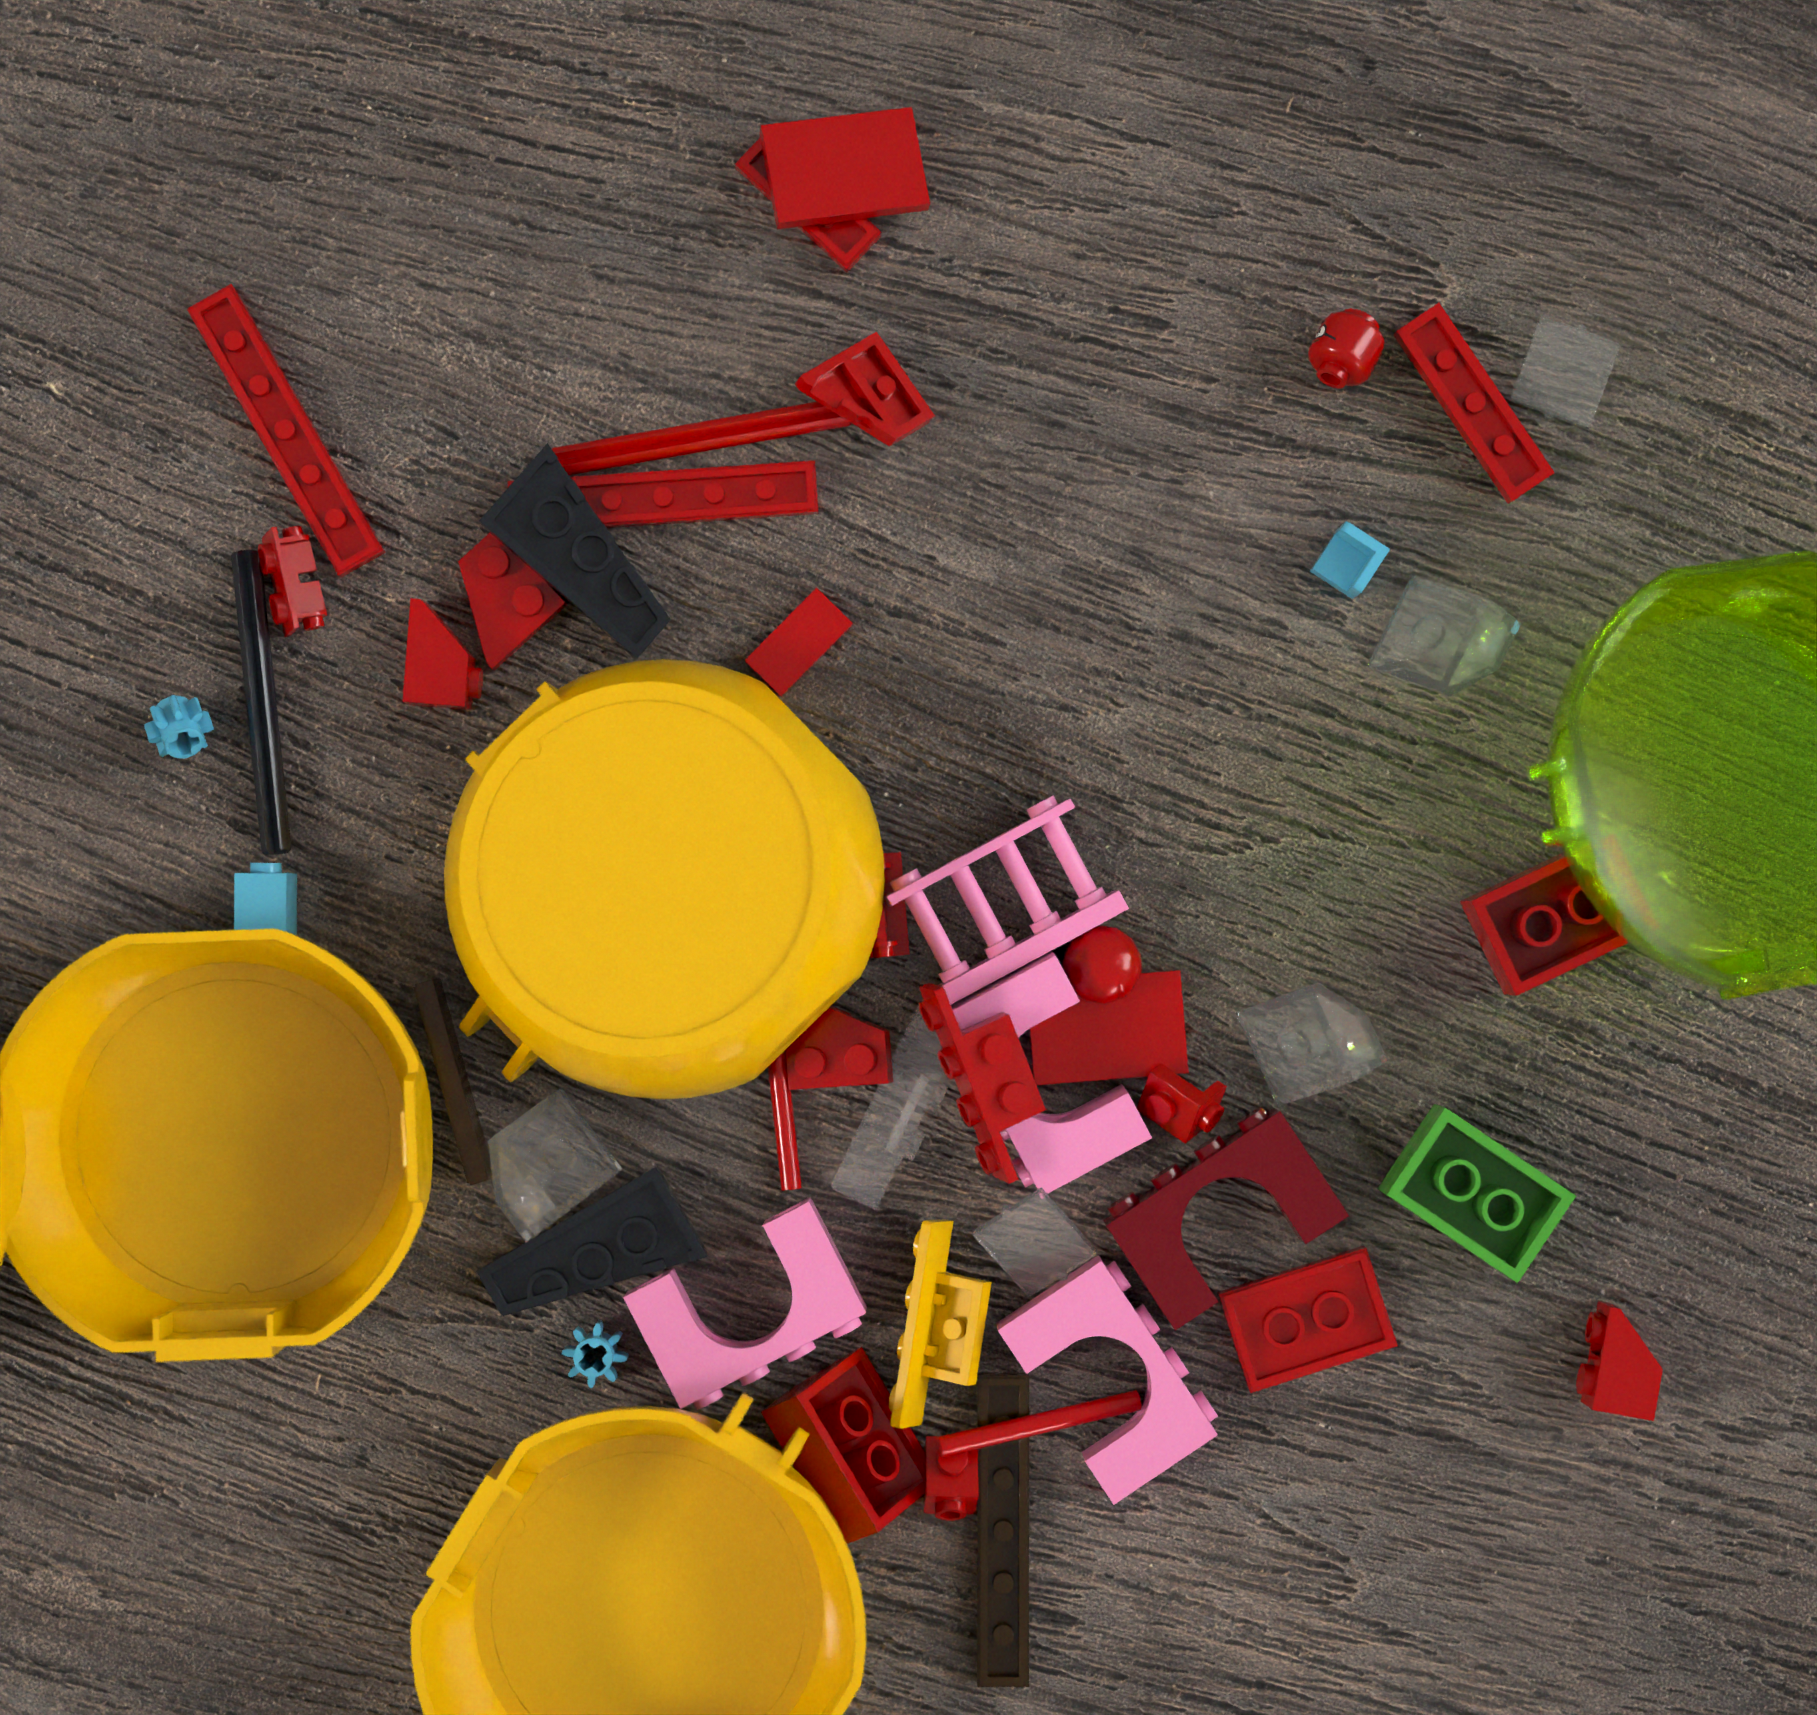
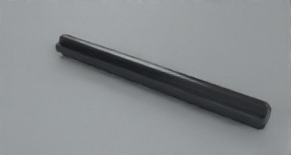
[231,549,291,855]

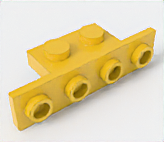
[889,1219,992,1429]

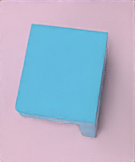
[1310,521,1390,599]

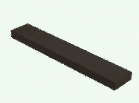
[977,1373,1029,1687]

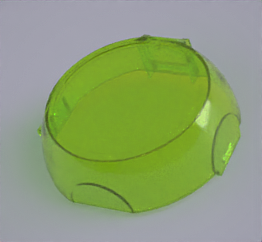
[1528,551,1817,1000]

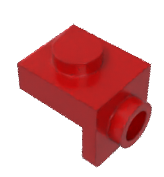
[1137,1063,1227,1144]
[923,1436,979,1521]

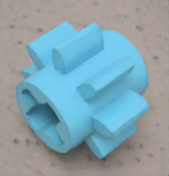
[144,695,214,759]
[562,1320,629,1388]

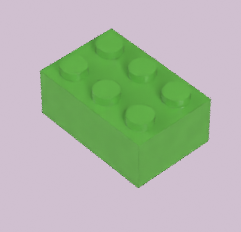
[1377,1104,1576,1283]

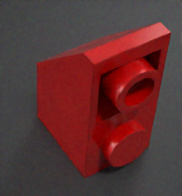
[1576,1300,1663,1421]

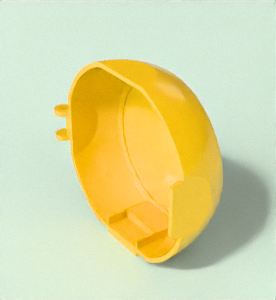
[444,659,885,1099]
[0,929,433,1362]
[410,1393,866,1715]

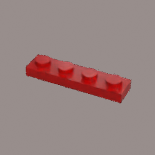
[1393,303,1555,504]

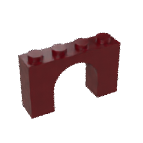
[1103,1106,1349,1331]

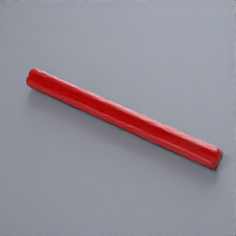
[552,402,852,475]

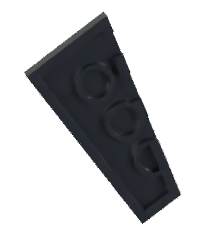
[479,443,671,659]
[476,1165,709,1316]

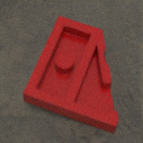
[795,332,935,447]
[458,533,567,671]
[786,1006,893,1090]

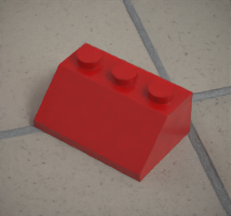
[761,1347,925,1544]

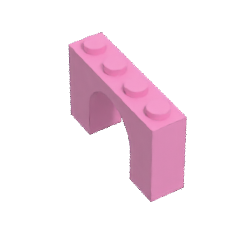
[951,951,1152,1197]
[623,1197,867,1410]
[996,1255,1218,1505]

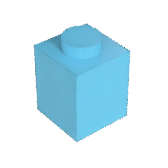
[234,863,297,935]

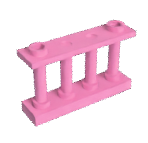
[884,795,1129,1005]

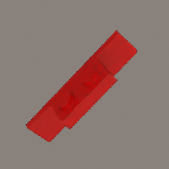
[919,983,1046,1184]

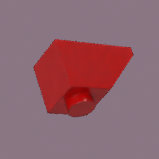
[402,598,483,710]

